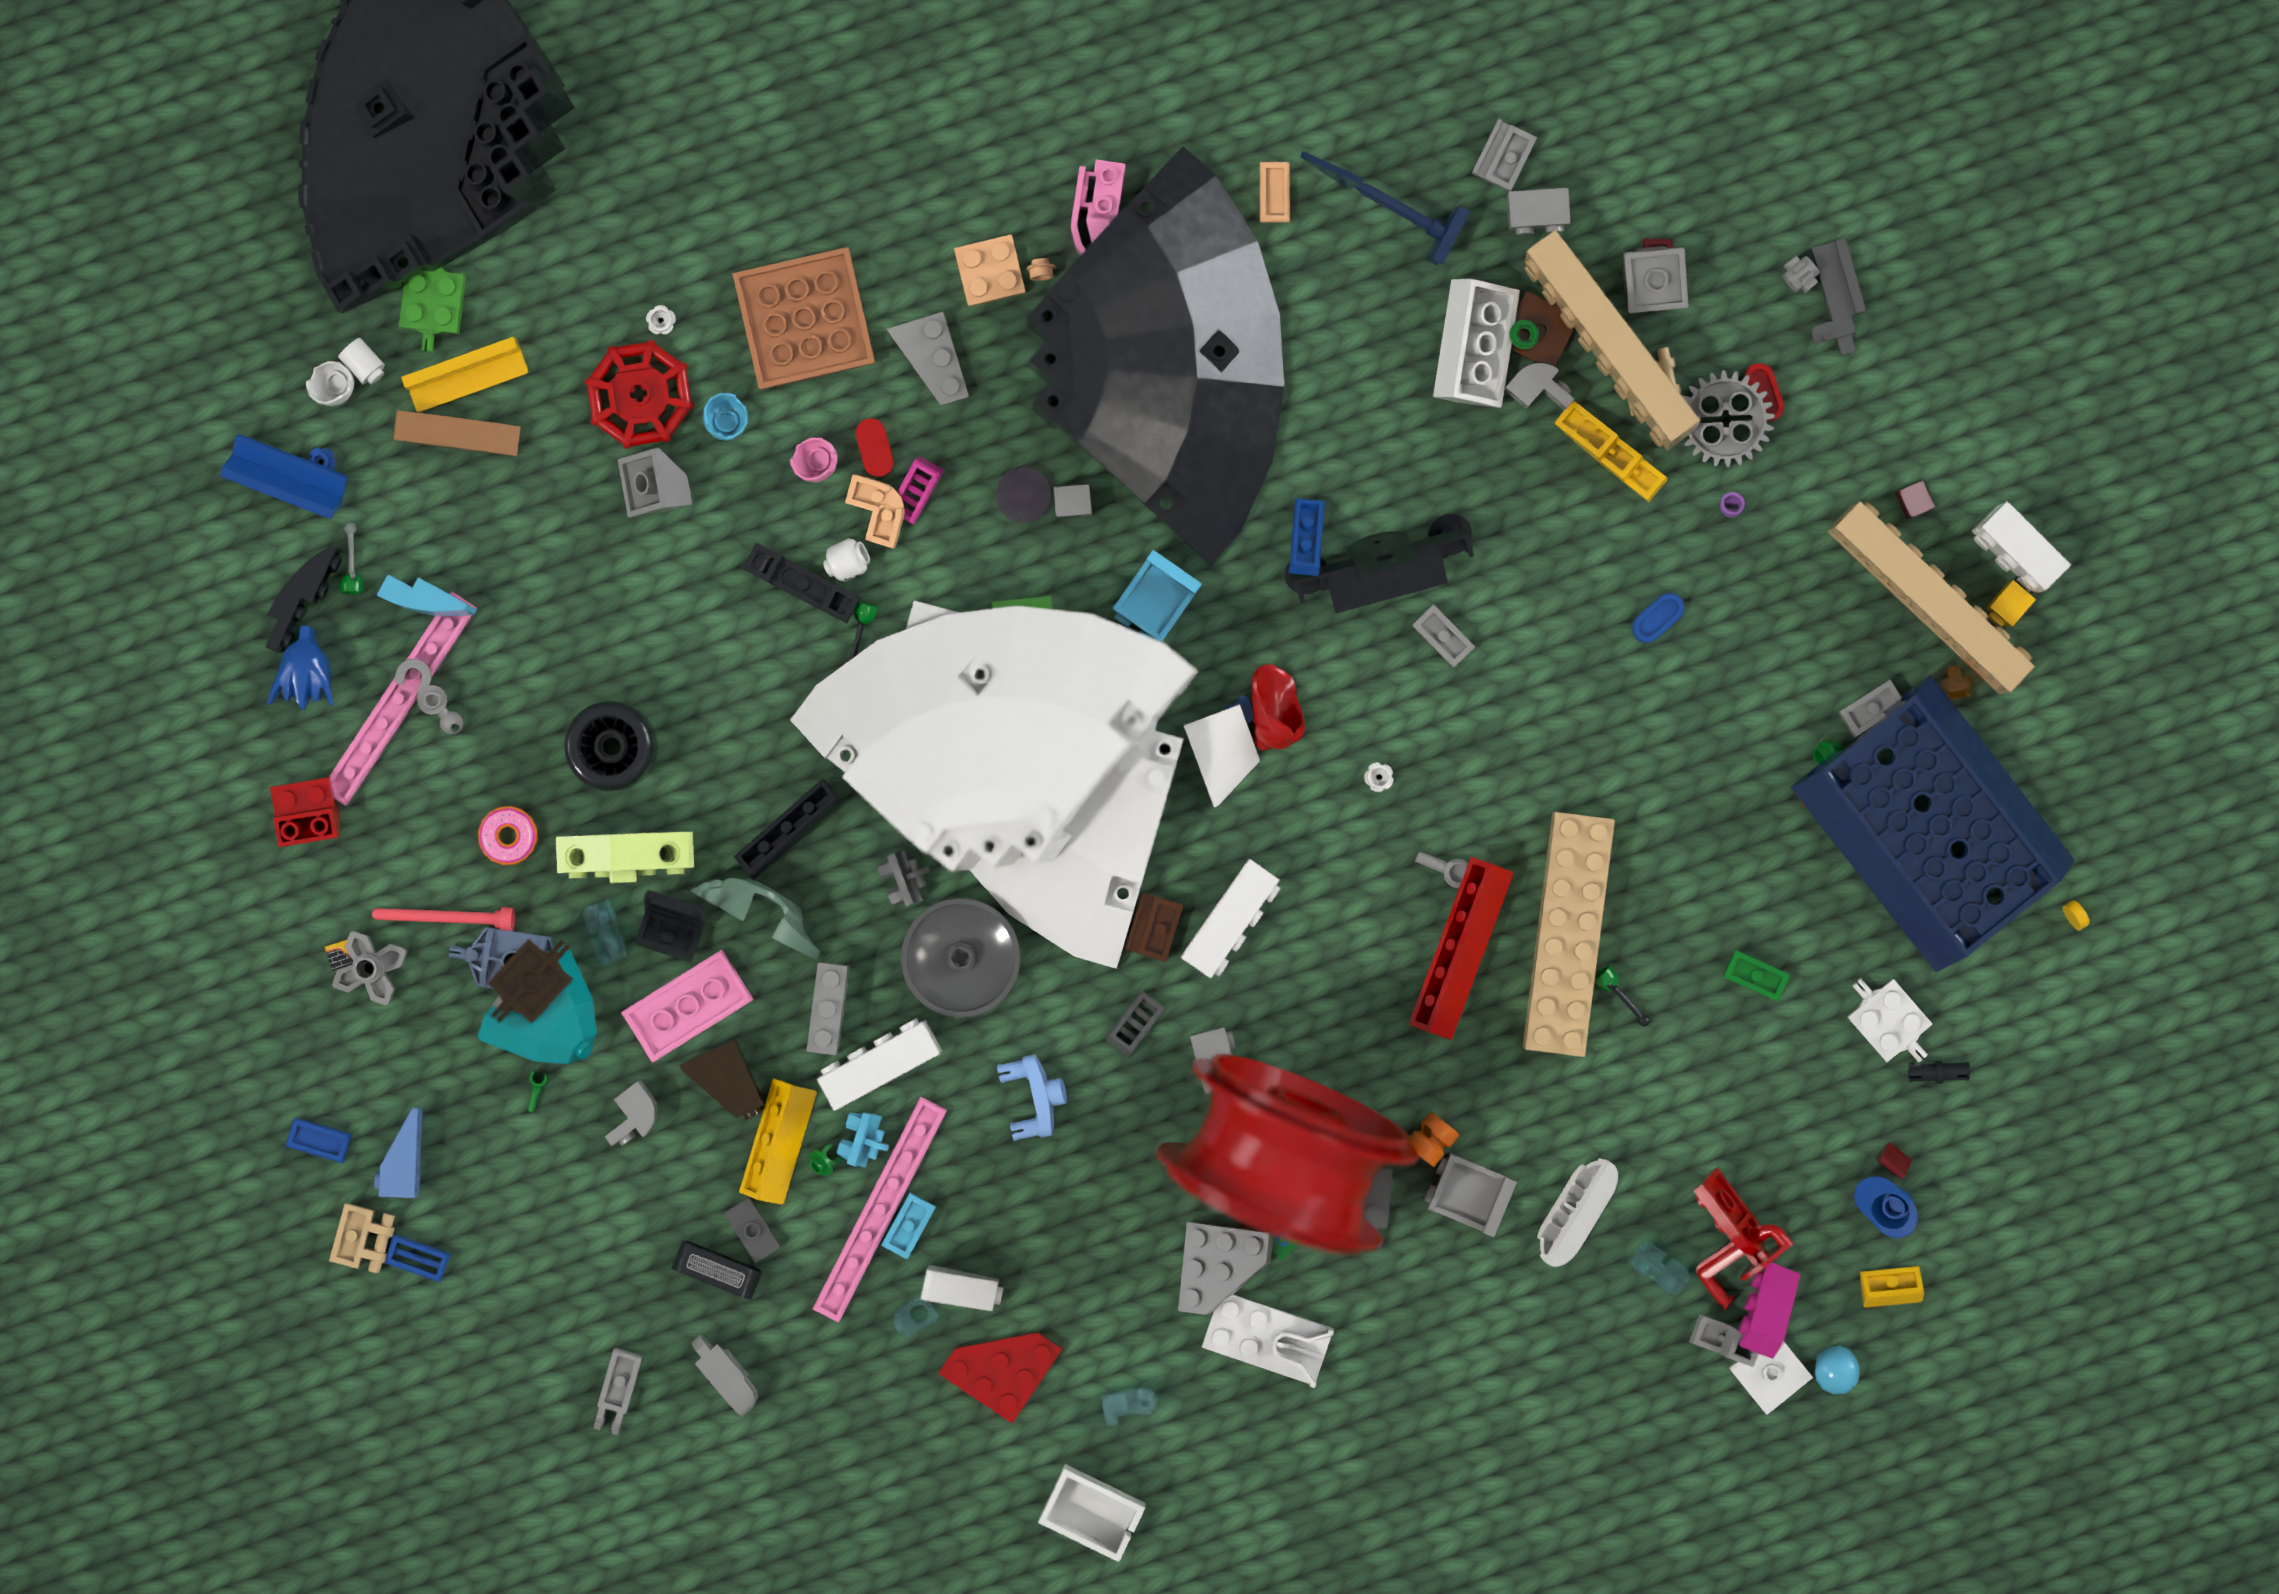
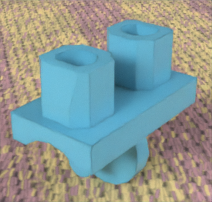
[837,1112,889,1167]

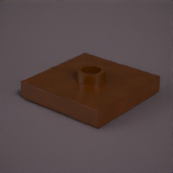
[1511,291,1574,367]

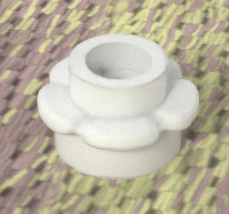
[646,305,676,334]
[1364,762,1394,792]

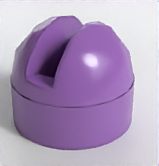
[1720,492,1745,518]

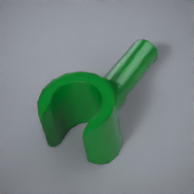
[527,1070,549,1112]

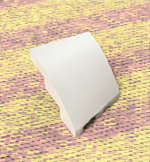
[1184,705,1260,807]

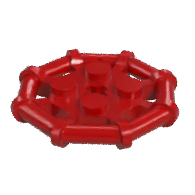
[584,339,694,449]

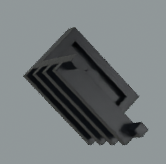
[635,890,705,963]

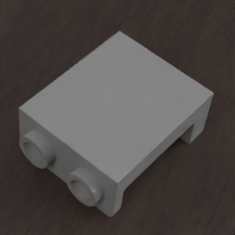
[1424,1153,1517,1237]

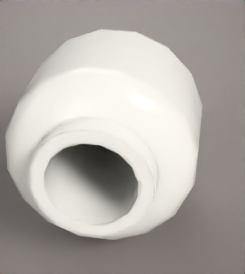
[823,538,870,582]

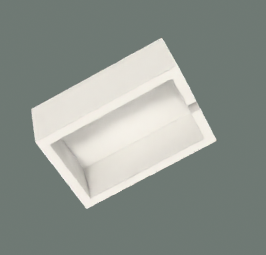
[1972,501,2071,594]
[1038,1464,1145,1562]

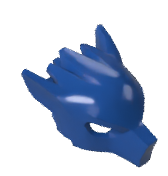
[267,626,333,710]

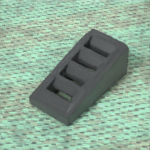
[1105,991,1166,1058]

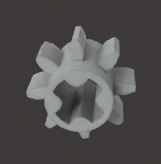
[1782,256,1820,293]

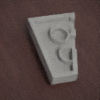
[886,312,970,406]

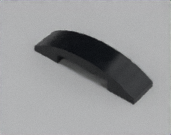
[742,543,861,624]

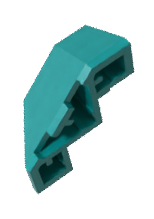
[477,946,597,1064]

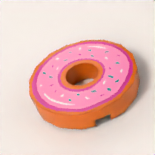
[478,806,538,865]

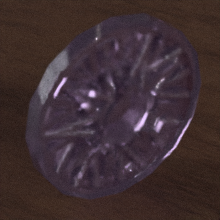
[996,467,1051,523]

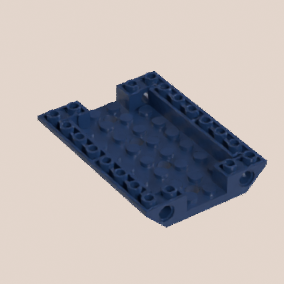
[1790,675,2075,972]

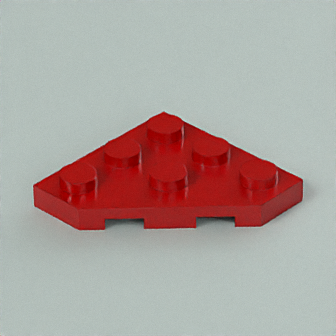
[938,1332,1062,1423]

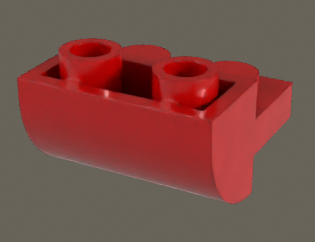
[270,777,340,847]

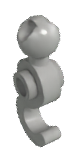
[395,659,463,735]

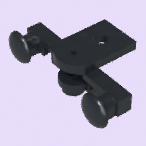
[1285,513,1474,613]

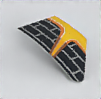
[325,940,377,971]

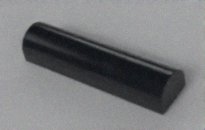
[734,778,844,880]

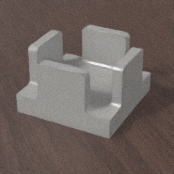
[1622,246,1688,313]

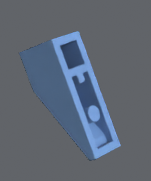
[374,1106,423,1198]

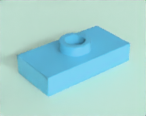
[881,1192,936,1259]

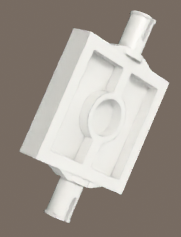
[1847,978,1932,1063]

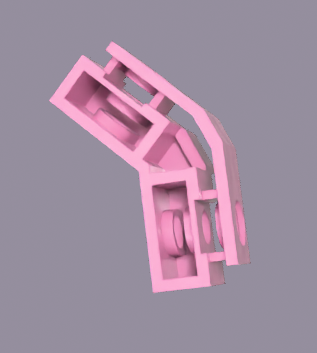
[1070,159,1126,255]

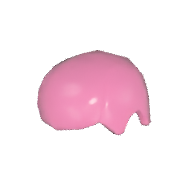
[790,437,838,483]

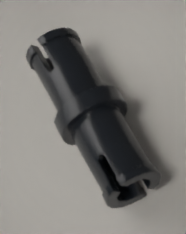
[1908,1060,1970,1084]

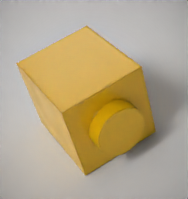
[1985,580,2036,628]

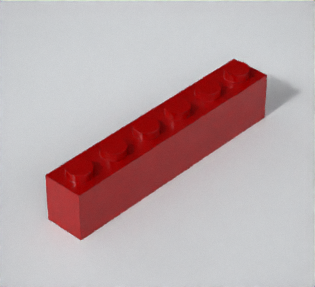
[1409,857,1514,1040]

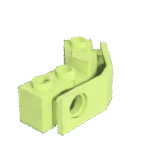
[556,832,694,883]

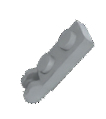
[594,1348,643,1435]

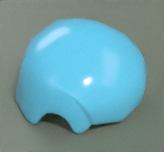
[703,393,748,441]
[1814,1345,1860,1395]

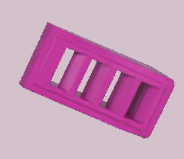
[898,456,945,525]

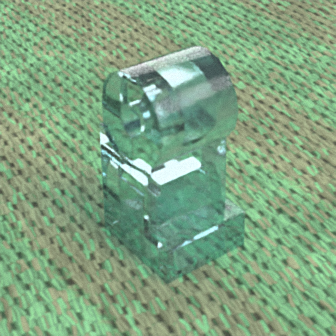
[1101,1387,1158,1426]

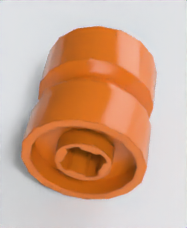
[1408,1111,1460,1167]

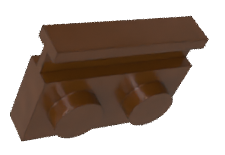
[1125,892,1184,962]

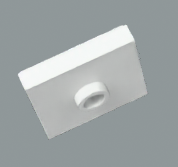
[1728,1342,1813,1415]

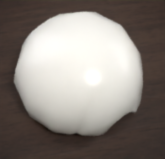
[306,361,355,407]

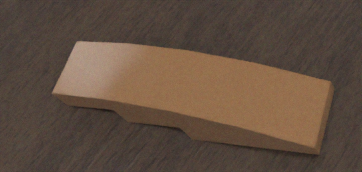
[393,410,521,456]

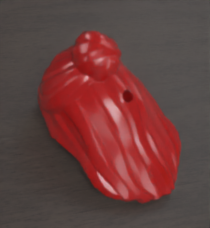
[1252,663,1305,751]

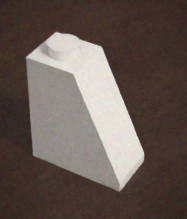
[921,1265,1003,1311]

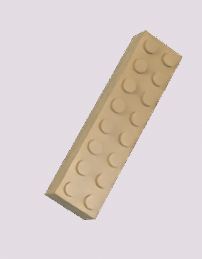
[1524,230,1700,451]
[1827,502,2035,694]
[1522,812,1615,1057]

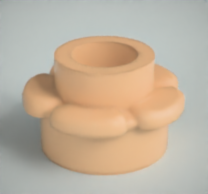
[1027,258,1056,281]

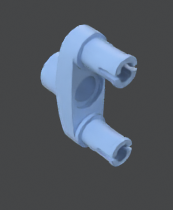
[997,1054,1067,1141]

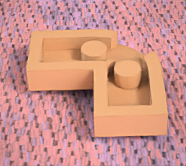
[845,474,905,548]

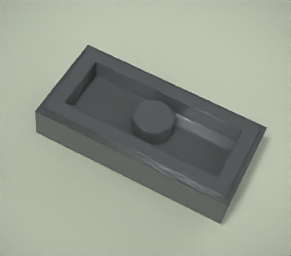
[724,1197,781,1264]

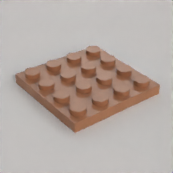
[732,247,876,390]

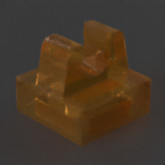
[1940,665,1973,700]

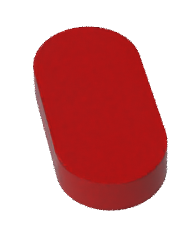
[1743,363,1784,422]
[856,418,894,478]

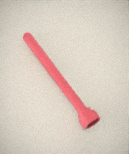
[372,907,515,931]

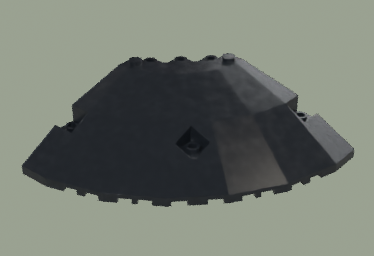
[298,0,575,313]
[1026,146,1285,565]

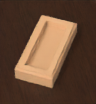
[1260,162,1290,223]

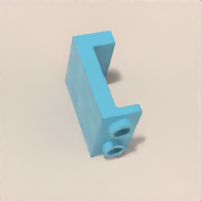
[1112,550,1202,642]

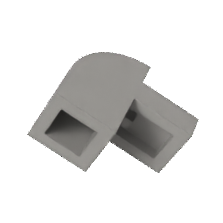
[1504,363,1574,410]
[605,1080,658,1146]
[1689,1314,1758,1367]

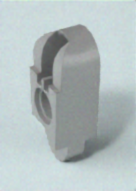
[691,1334,758,1417]

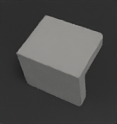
[1054,484,1092,517]

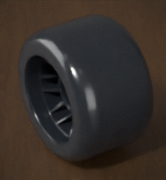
[564,701,658,791]

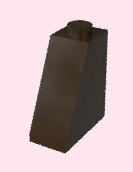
[679,1039,765,1120]

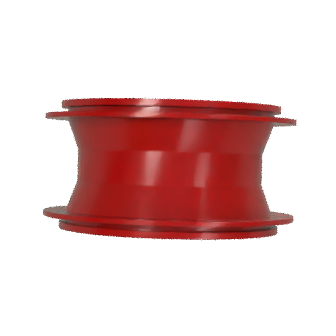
[1157,1054,1418,1254]

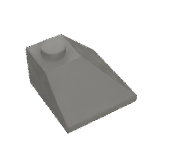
[617,448,692,518]

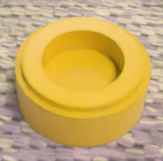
[2062,900,2090,931]

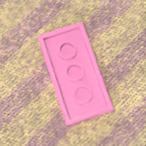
[621,949,754,1063]

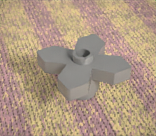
[332,931,408,1005]

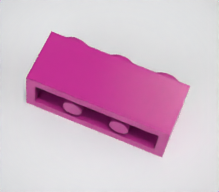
[1738,1262,1801,1359]

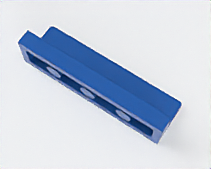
[220,434,348,519]

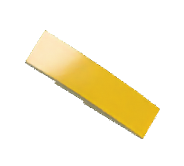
[1554,400,1668,503]

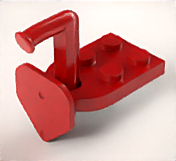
[1694,1167,1793,1311]

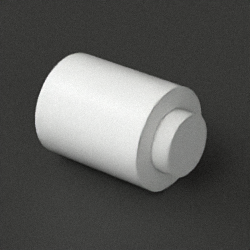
[338,338,385,385]

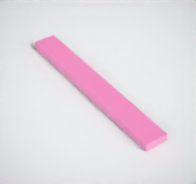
[329,591,478,806]
[813,1097,947,1323]

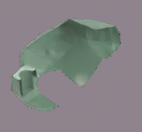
[690,877,820,960]

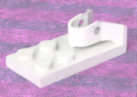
[1202,1294,1334,1388]

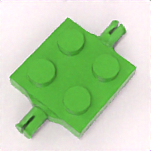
[399,266,466,352]

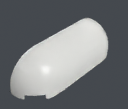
[1537,1159,1618,1267]

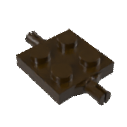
[487,939,573,1024]

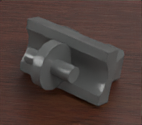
[877,850,930,906]

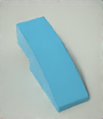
[377,575,477,617]

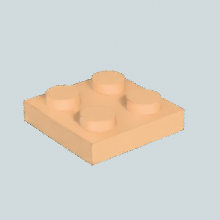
[954,234,1026,307]

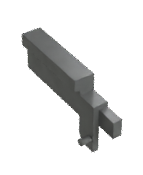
[1810,238,1866,356]

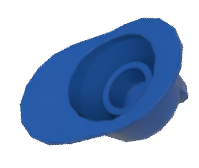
[1854,1176,1918,1238]

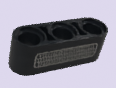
[671,1240,762,1300]

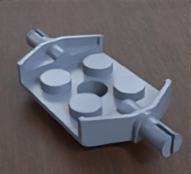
[449,927,580,988]

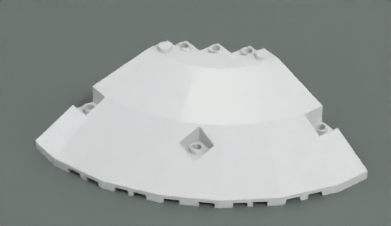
[906,601,1183,969]
[790,606,1198,872]

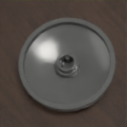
[901,898,1020,1018]

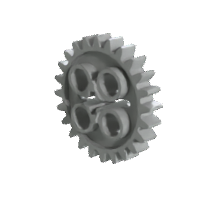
[1683,370,1775,467]

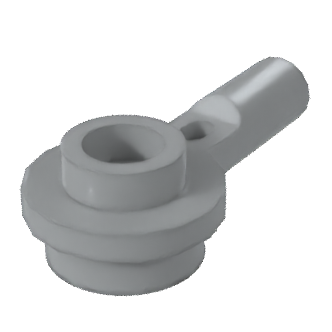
[1415,851,1469,888]

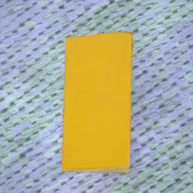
[1860,1266,1924,1308]

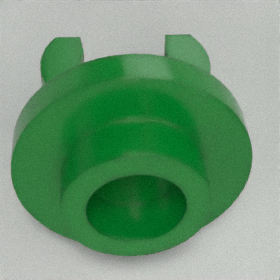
[809,1144,842,1176]

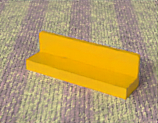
[401,337,529,413]
[739,1078,817,1205]

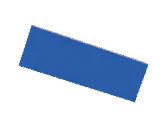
[1289,498,1325,576]

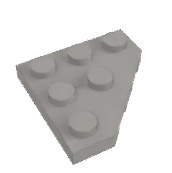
[1178,1222,1274,1315]

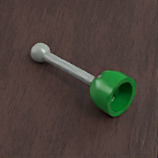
[340,523,364,595]

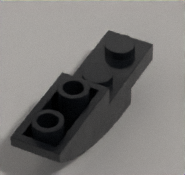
[266,546,342,653]

